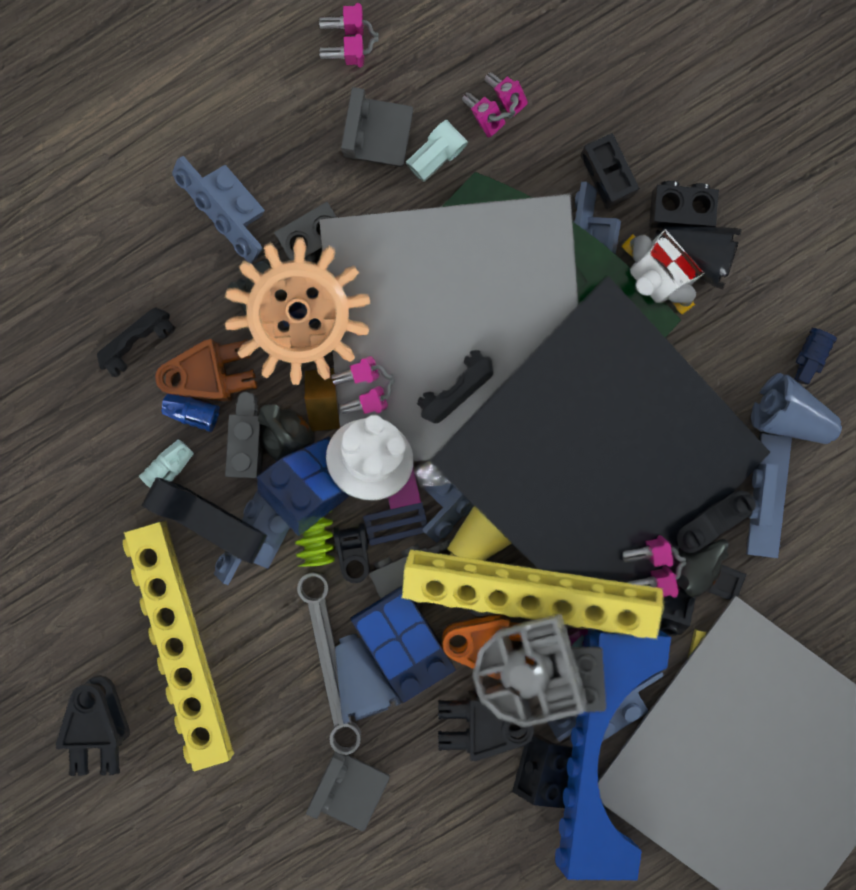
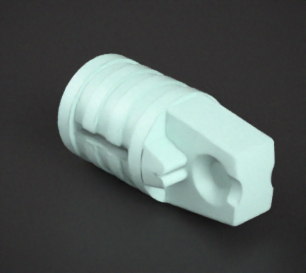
[139,439,194,488]

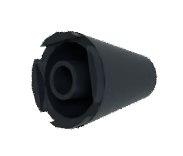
[653,225,742,289]

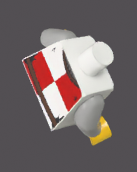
[621,229,704,314]

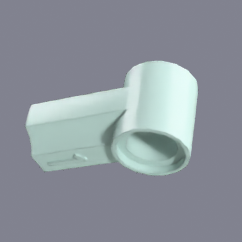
[406,120,468,182]

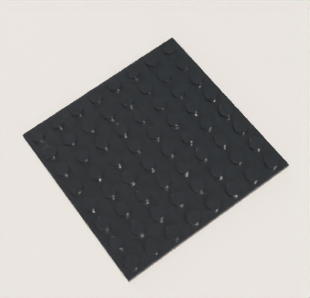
[429,276,771,607]

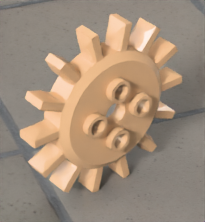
[225,238,370,385]

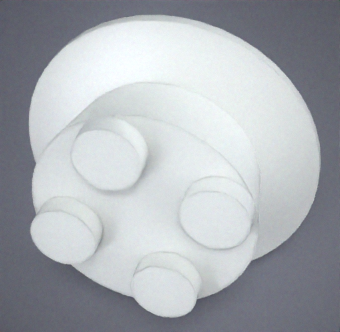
[326,415,413,500]

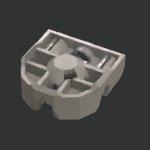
[473,614,587,727]

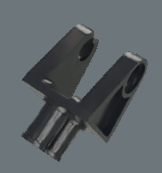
[56,675,130,776]
[438,691,534,761]

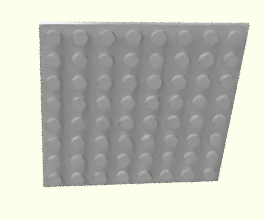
[319,194,578,461]
[598,595,856,890]

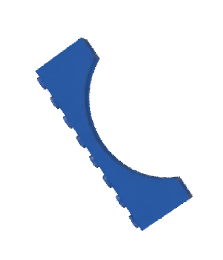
[555,628,671,880]

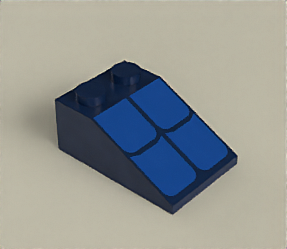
[257,436,350,536]
[350,585,456,703]

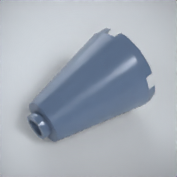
[751,373,842,444]
[335,634,402,724]

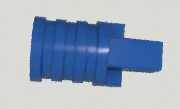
[162,394,220,432]

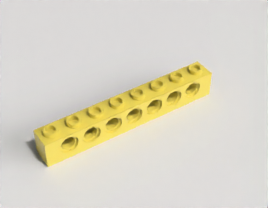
[123,521,234,772]
[402,550,663,639]

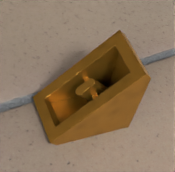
[305,368,340,431]

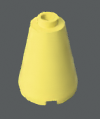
[447,506,512,561]

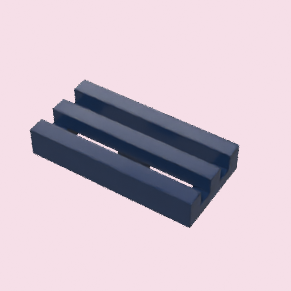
[363,502,428,546]

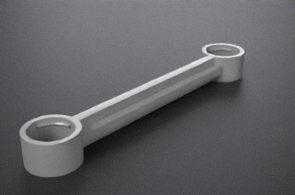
[297,572,361,755]

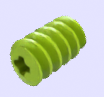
[295,511,335,567]

